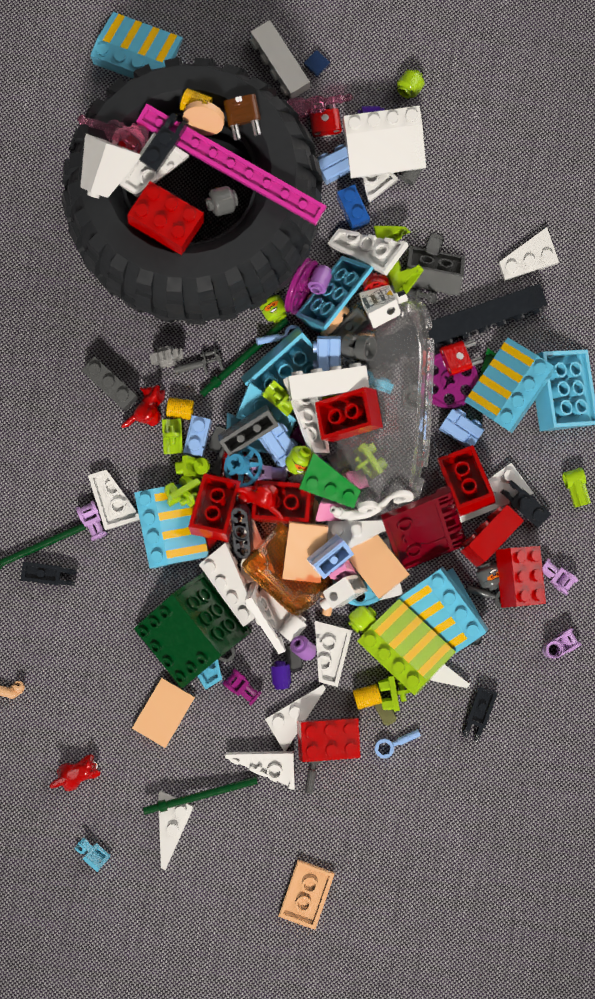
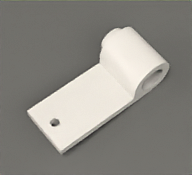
[259,589,307,642]

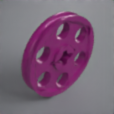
[284,258,318,315]
[421,353,478,409]

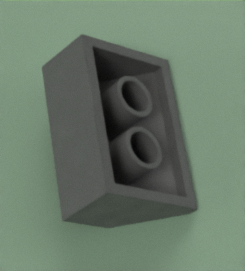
[405,246,465,296]

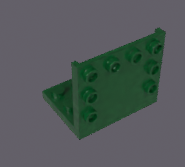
[134,572,252,688]

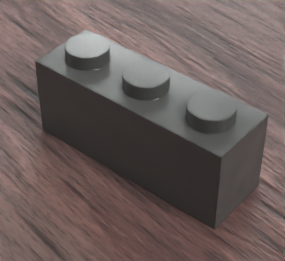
[82,356,139,412]
[218,404,279,457]

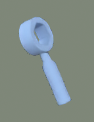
[256,325,303,345]
[374,729,421,759]

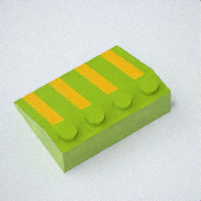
[357,599,456,695]

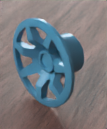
[224,446,263,487]

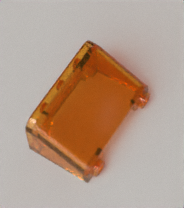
[242,522,332,615]

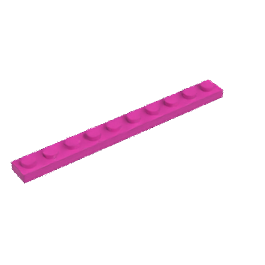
[136,104,327,226]

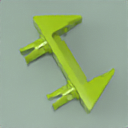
[373,226,423,294]

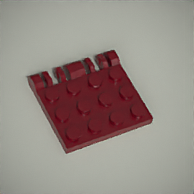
[380,486,466,569]

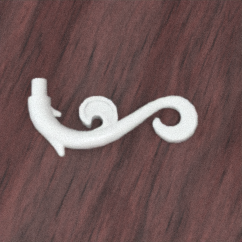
[330,490,414,521]

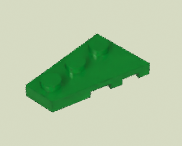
[299,452,361,509]

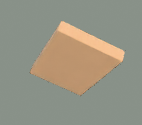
[282,521,328,583]
[348,534,410,599]
[132,678,195,748]
[278,859,335,930]

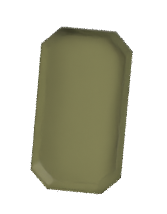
[375,698,397,726]

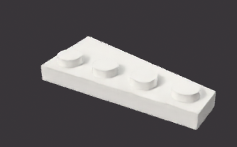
[328,228,409,276]
[283,378,330,455]
[460,463,534,523]
[199,542,255,627]

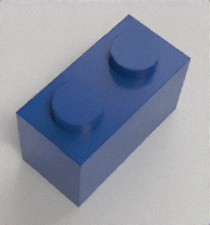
[337,184,370,231]

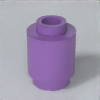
[308,265,332,295]
[290,635,316,660]

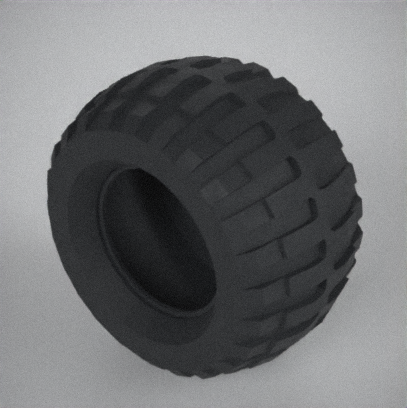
[61,57,322,325]

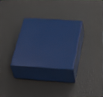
[304,50,330,78]

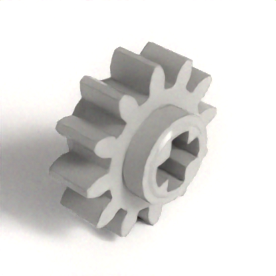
[150,346,184,368]

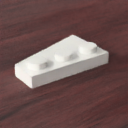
[119,132,189,197]
[498,227,559,281]

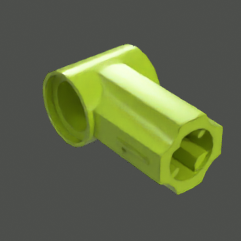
[562,467,591,508]

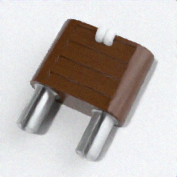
[223,94,261,140]

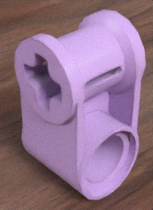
[542,628,582,658]

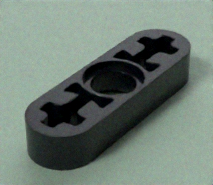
[231,504,254,559]

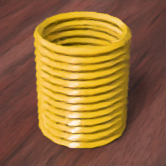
[180,88,213,111]
[166,397,194,420]
[353,683,382,710]

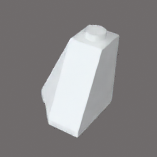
[81,134,141,199]

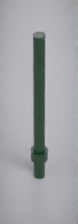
[199,318,289,397]
[0,523,86,569]
[142,777,258,815]

